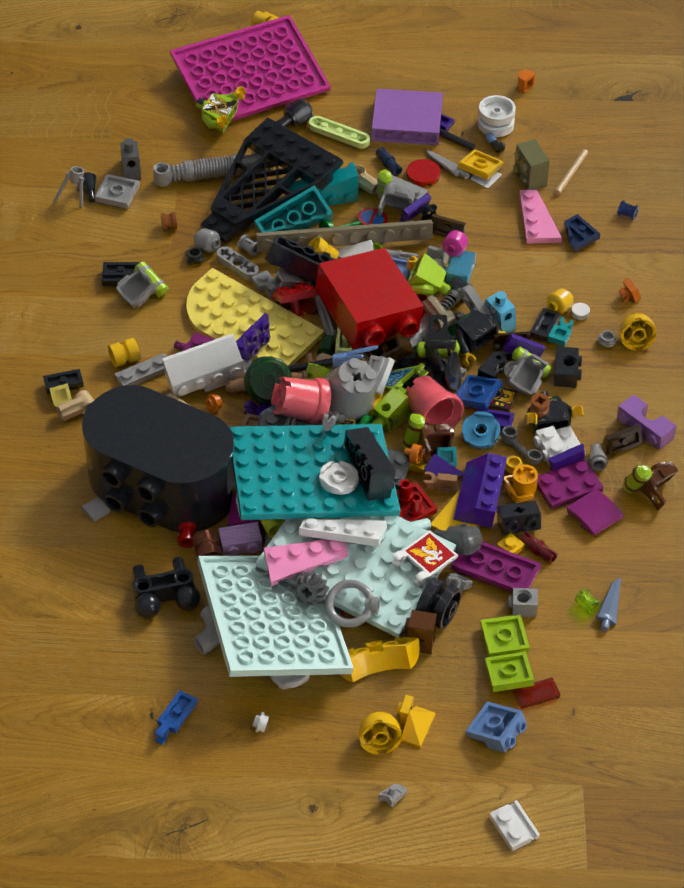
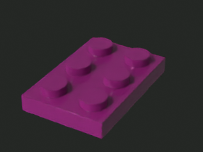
[537,459,604,510]

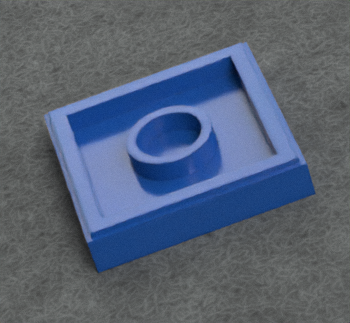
[456,374,502,410]

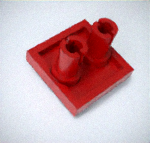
[396,479,437,522]

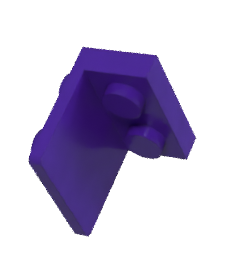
[236,313,271,361]

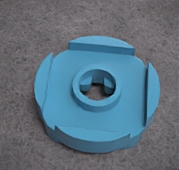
[462,411,500,449]

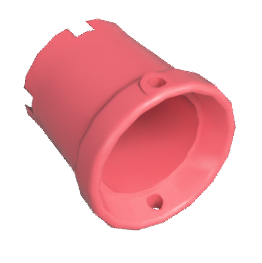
[271,376,331,425]
[405,376,464,428]

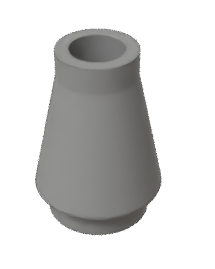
[589,444,608,471]

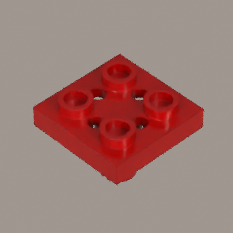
[271,283,317,316]

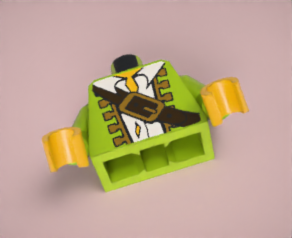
[196,86,247,133]

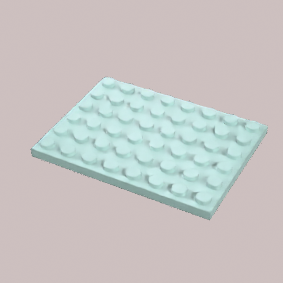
[256,516,456,638]
[197,556,353,677]

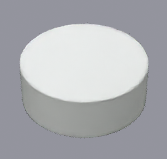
[571,303,590,320]

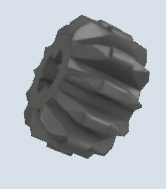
[293,570,329,606]

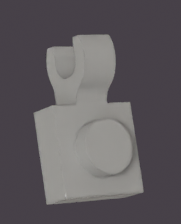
[251,271,276,298]

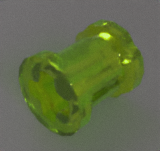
[575,588,602,615]

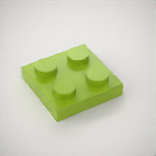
[480,614,530,657]
[485,651,534,692]

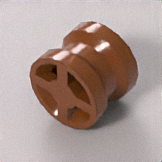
[161,212,177,231]
[530,393,550,417]

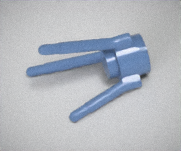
[333,346,378,369]

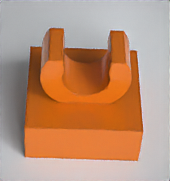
[618,277,641,302]

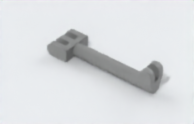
[323,409,346,431]

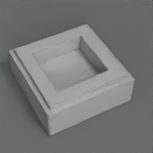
[82,497,110,522]

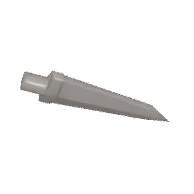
[426,149,470,179]

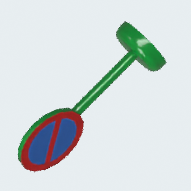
[319,208,388,228]

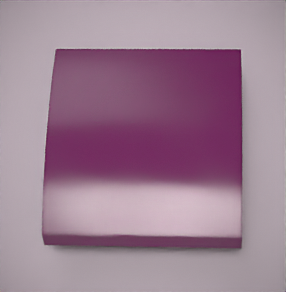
[567,489,624,536]

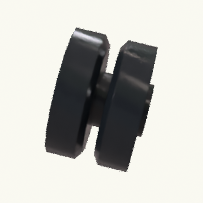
[416,577,462,630]

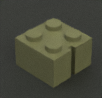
[513,139,550,190]

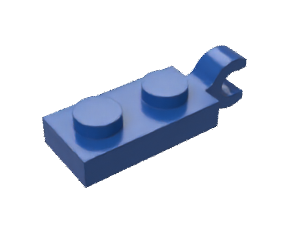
[155,690,198,745]

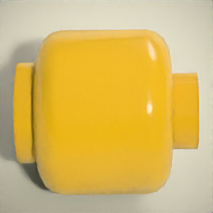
[546,288,573,315]

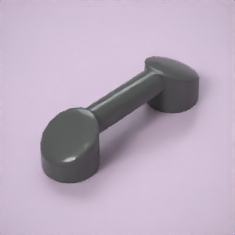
[501,426,543,465]

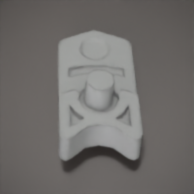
[378,784,407,807]

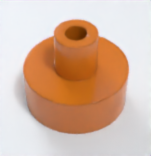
[404,444,423,464]

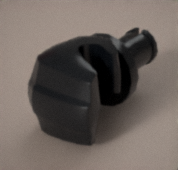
[276,98,314,127]

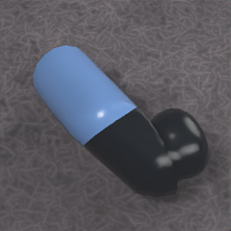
[485,132,505,152]

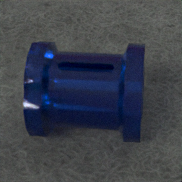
[617,200,639,220]

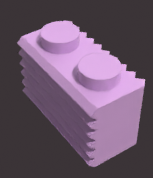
[218,522,262,556]

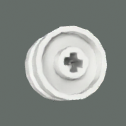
[478,95,516,137]

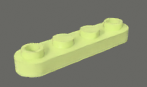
[309,116,370,149]

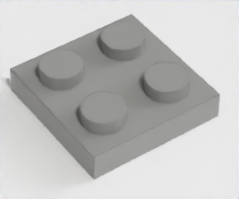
[95,174,140,209]

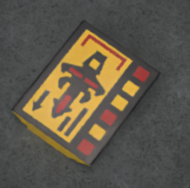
[490,387,517,410]

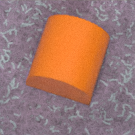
[517,70,535,93]

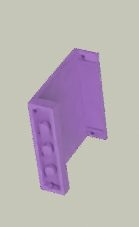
[372,89,443,145]

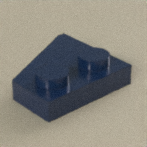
[564,214,600,253]

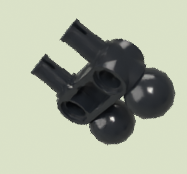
[132,557,201,619]

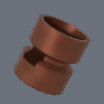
[192,530,224,560]

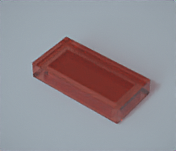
[513,677,560,709]

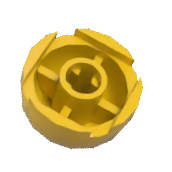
[619,313,657,350]
[359,712,402,754]

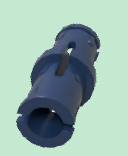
[375,147,402,176]

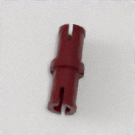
[519,531,558,564]

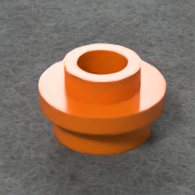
[206,394,222,413]

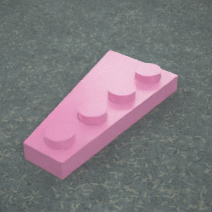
[519,190,562,244]
[264,539,348,586]

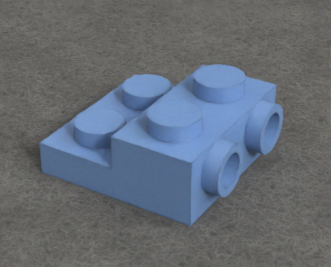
[466,701,527,753]

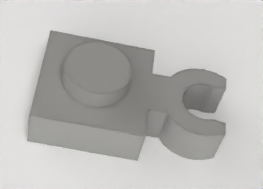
[445,573,473,591]

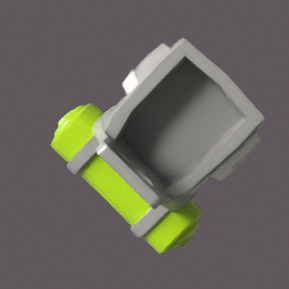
[377,169,415,217]
[116,261,169,308]
[506,346,552,397]

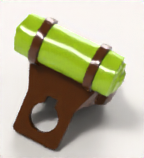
[403,413,454,464]
[623,462,678,510]

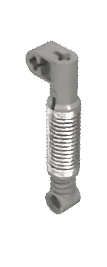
[153,151,273,187]

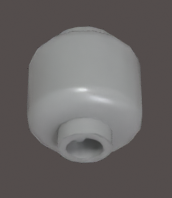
[194,228,221,253]

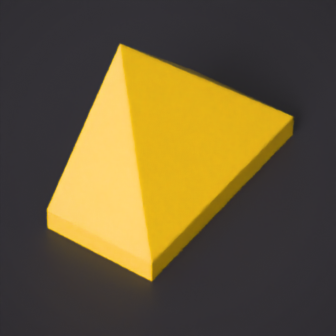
[401,706,436,748]

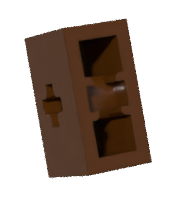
[405,610,437,654]

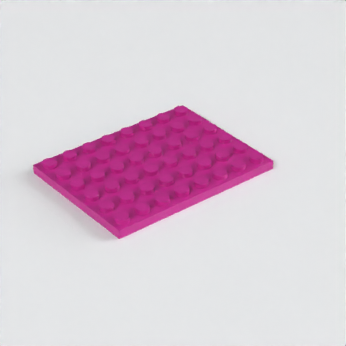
[170,15,331,121]

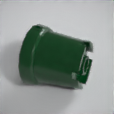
[244,356,292,405]

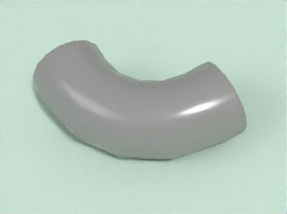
[194,605,220,655]

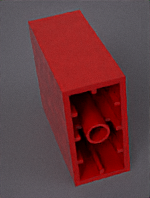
[315,248,424,349]

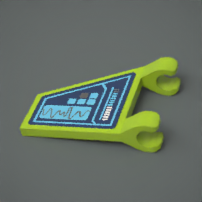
[385,363,429,394]

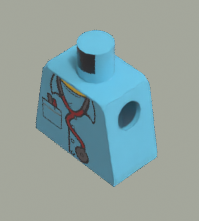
[484,291,516,333]

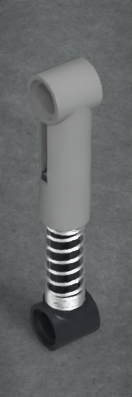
[404,277,473,358]

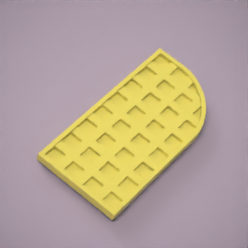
[187,268,324,366]

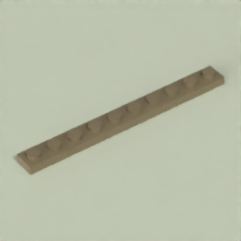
[256,220,433,252]

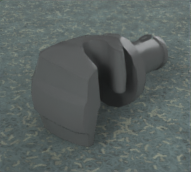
[433,524,483,555]

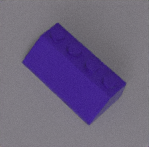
[453,453,507,528]

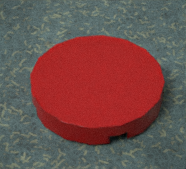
[406,159,441,187]

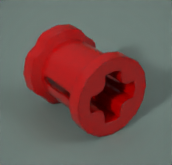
[177,522,196,548]

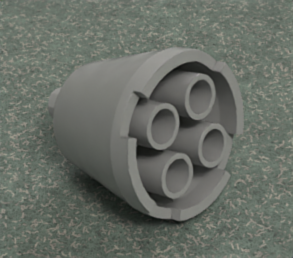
[324,358,376,421]

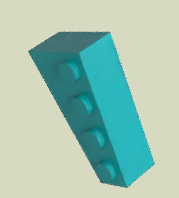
[288,162,358,206]
[254,185,333,233]

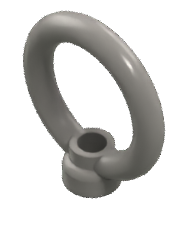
[325,580,380,627]

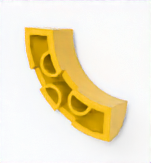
[340,637,420,682]

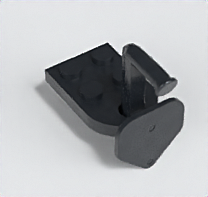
[395,340,461,390]

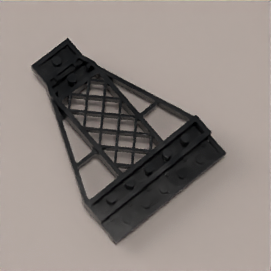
[200,117,344,244]

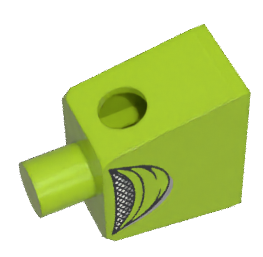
[370,387,411,432]

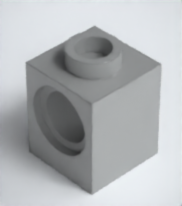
[508,588,538,617]

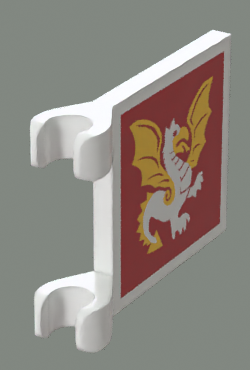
[392,530,458,587]

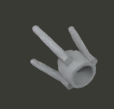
[54,166,85,207]

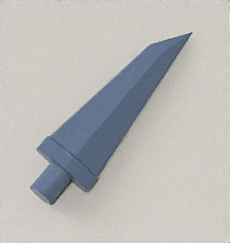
[597,577,621,632]

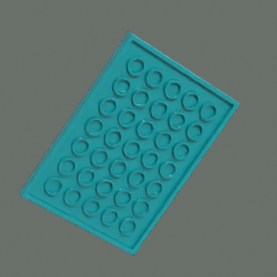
[230,424,401,520]

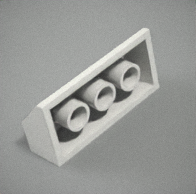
[162,333,244,397]

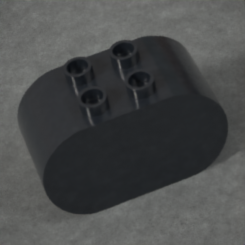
[82,385,234,532]

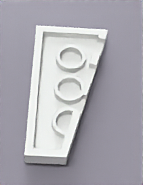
[299,519,387,547]

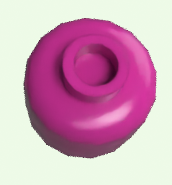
[442,230,468,257]

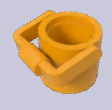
[502,464,538,503]

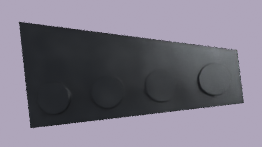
[265,235,341,285]
[343,427,396,501]

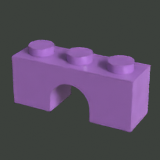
[617,394,677,450]

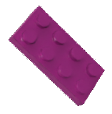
[451,542,541,593]

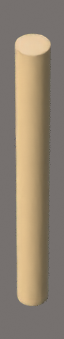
[554,149,588,196]

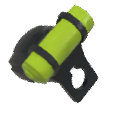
[417,315,460,358]

